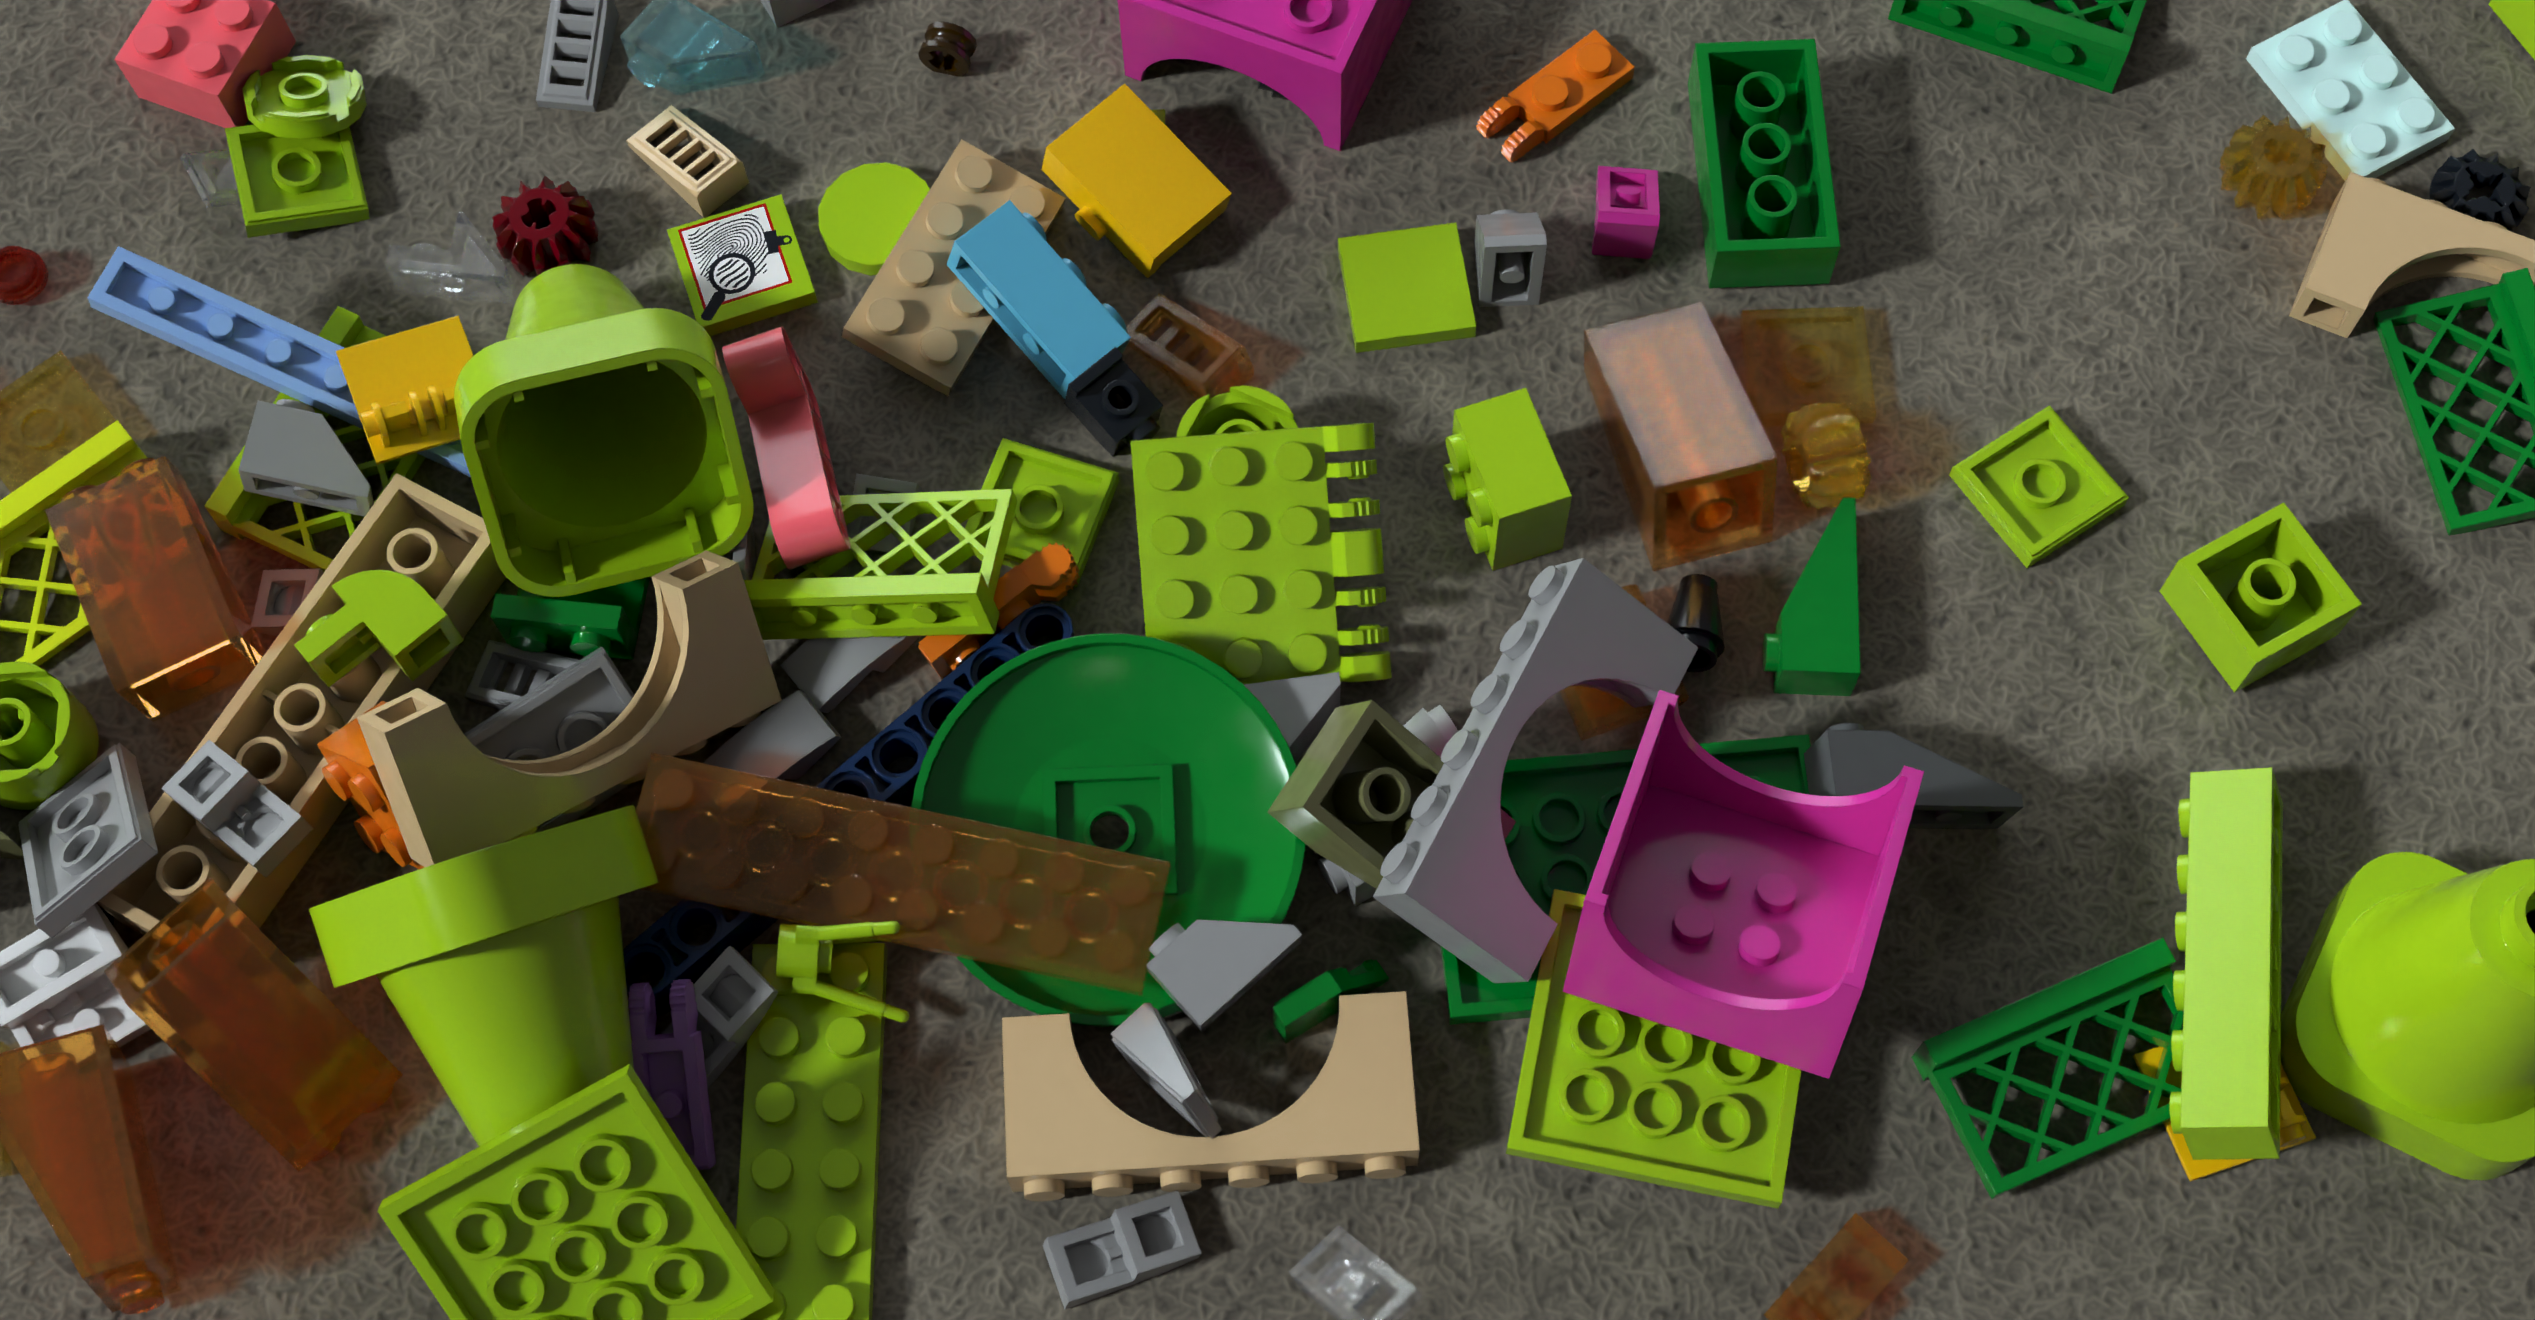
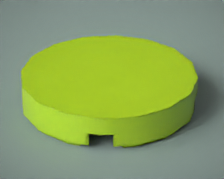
[242,55,367,139]
[818,162,930,276]

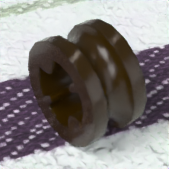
[918,22,977,77]

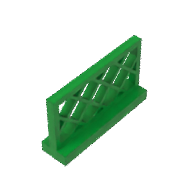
[1888,0,2147,94]
[2373,268,2535,536]
[1912,938,2184,1199]

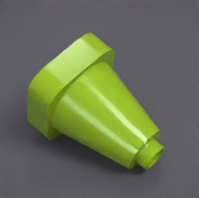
[454,264,754,597]
[309,805,659,1146]
[2281,852,2535,1180]

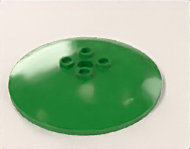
[910,633,1306,1027]

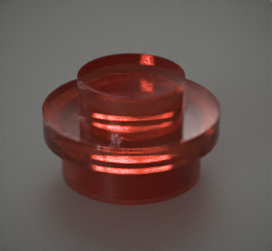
[0,246,49,305]

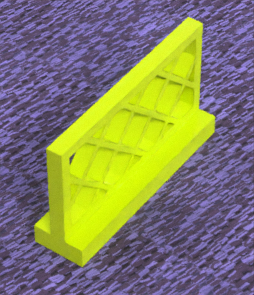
[0,420,214,667]

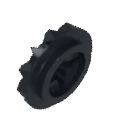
[2429,149,2531,231]

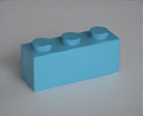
[946,200,1131,399]

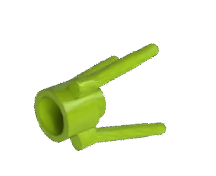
[776,921,931,1023]

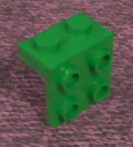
[491,577,650,659]

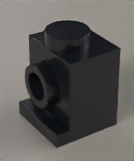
[1064,347,1163,456]

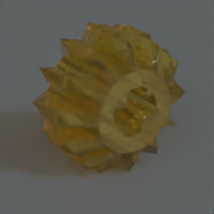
[2219,114,2328,220]
[1781,402,1872,509]

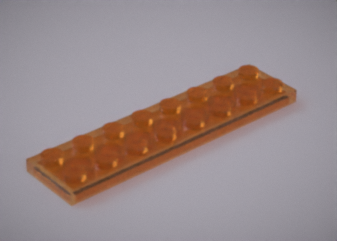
[636,753,1171,996]

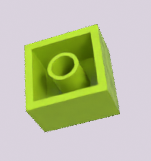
[1443,388,1572,571]
[2159,502,2362,693]

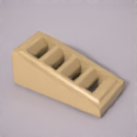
[626,105,749,218]

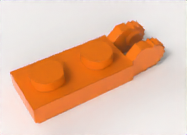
[1476,30,1635,163]
[918,542,1080,679]

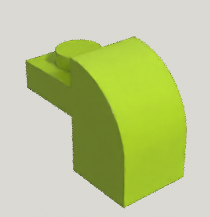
[294,570,464,687]

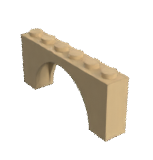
[2289,172,2535,338]
[357,550,782,867]
[1002,991,1420,1201]

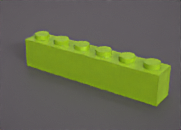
[2169,767,2283,1160]

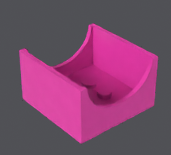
[1118,0,1412,151]
[1563,690,1924,1079]

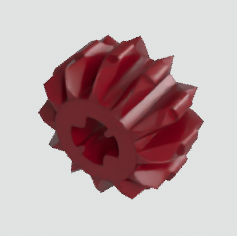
[492,176,599,277]

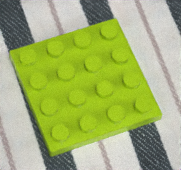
[1506,889,1801,1209]
[377,1064,775,1320]

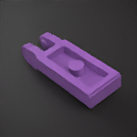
[628,979,716,1170]

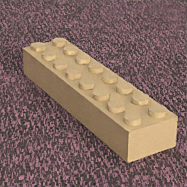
[97,473,506,980]

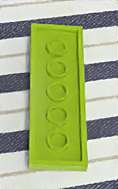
[736,943,888,1320]

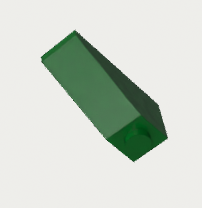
[1762,497,1861,696]

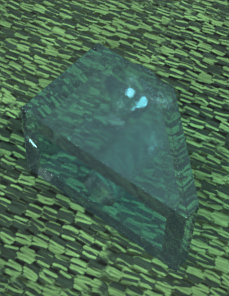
[620,0,765,95]

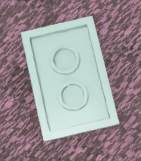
[2246,0,2455,181]

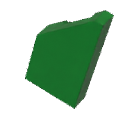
[1273,959,1389,1043]

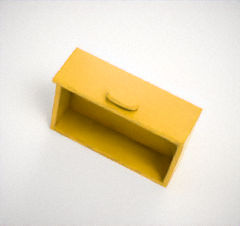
[1041,83,1232,278]

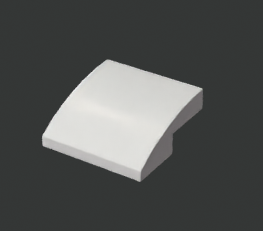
[0,903,170,1088]

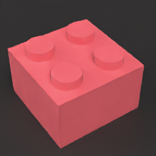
[114,0,296,128]

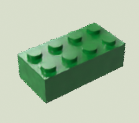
[1688,39,1841,288]

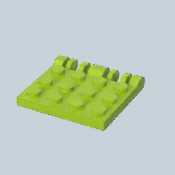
[1130,423,1392,685]

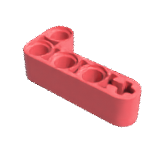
[722,326,851,570]

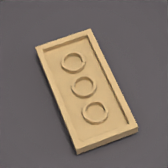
[842,139,1066,396]

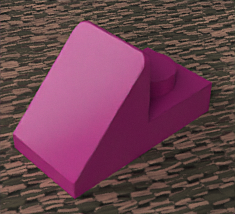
[1592,166,1660,259]

